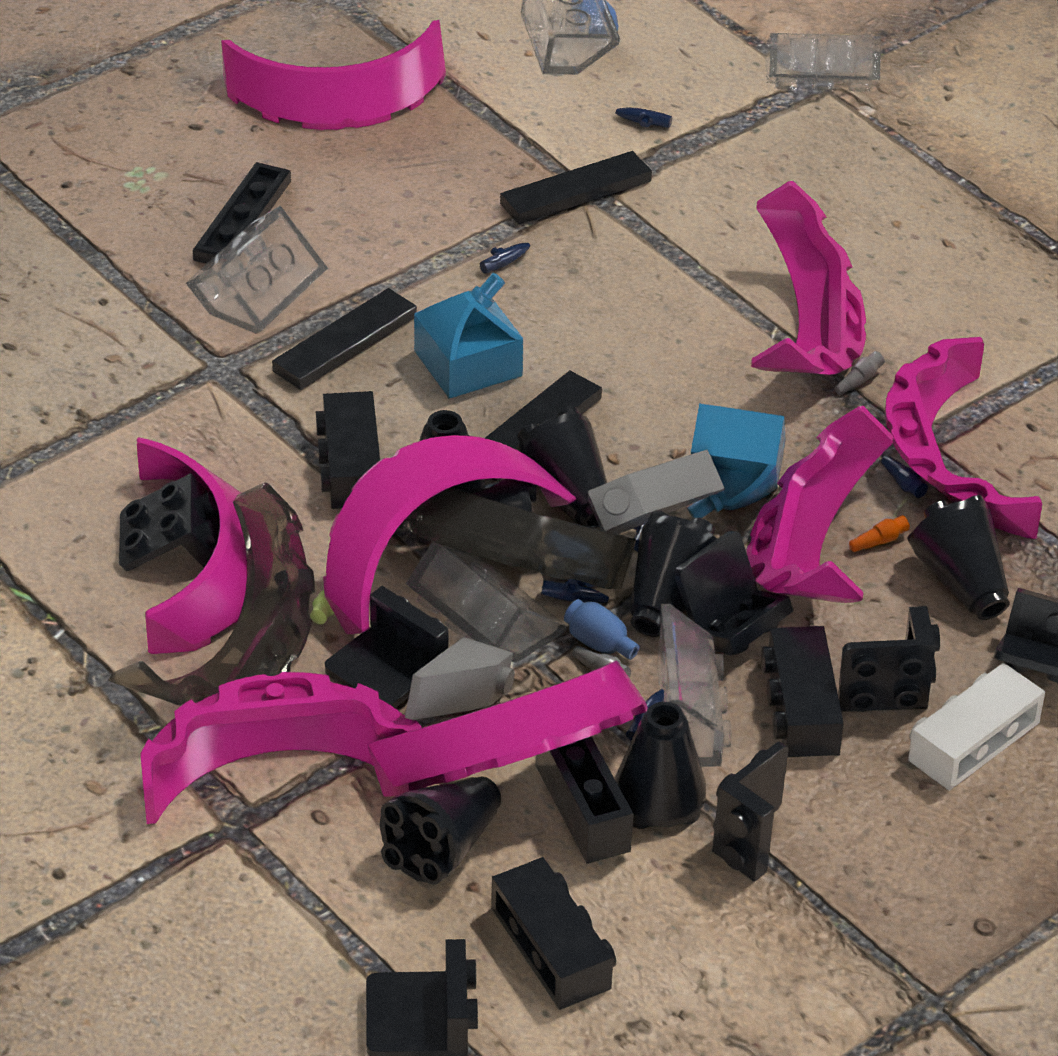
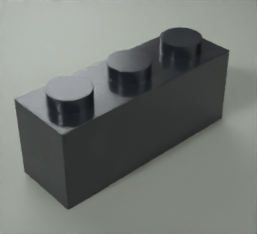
[315,391,380,509]
[761,626,844,757]
[535,736,633,864]
[491,857,616,1010]

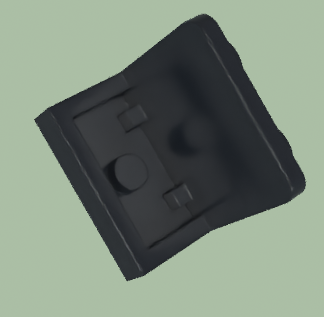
[119,473,220,571]
[675,531,794,655]
[325,586,449,708]
[994,588,1058,683]
[838,606,940,712]
[712,741,789,882]
[366,939,478,1056]

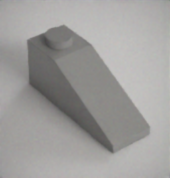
[588,449,725,540]
[405,637,515,720]

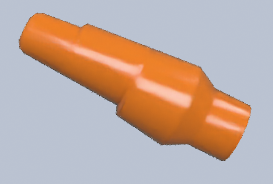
[849,515,910,552]

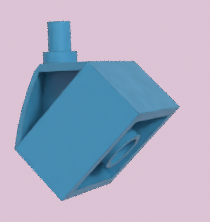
[414,273,523,399]
[687,403,786,518]

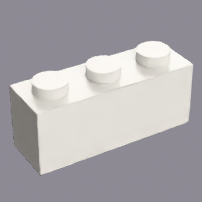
[908,662,1045,791]

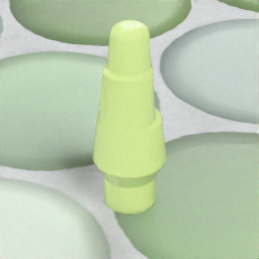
[310,590,334,624]

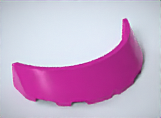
[221,20,446,130]
[751,181,866,375]
[885,337,1042,539]
[747,406,893,603]
[323,435,576,635]
[136,437,274,654]
[367,660,648,797]
[140,672,426,824]

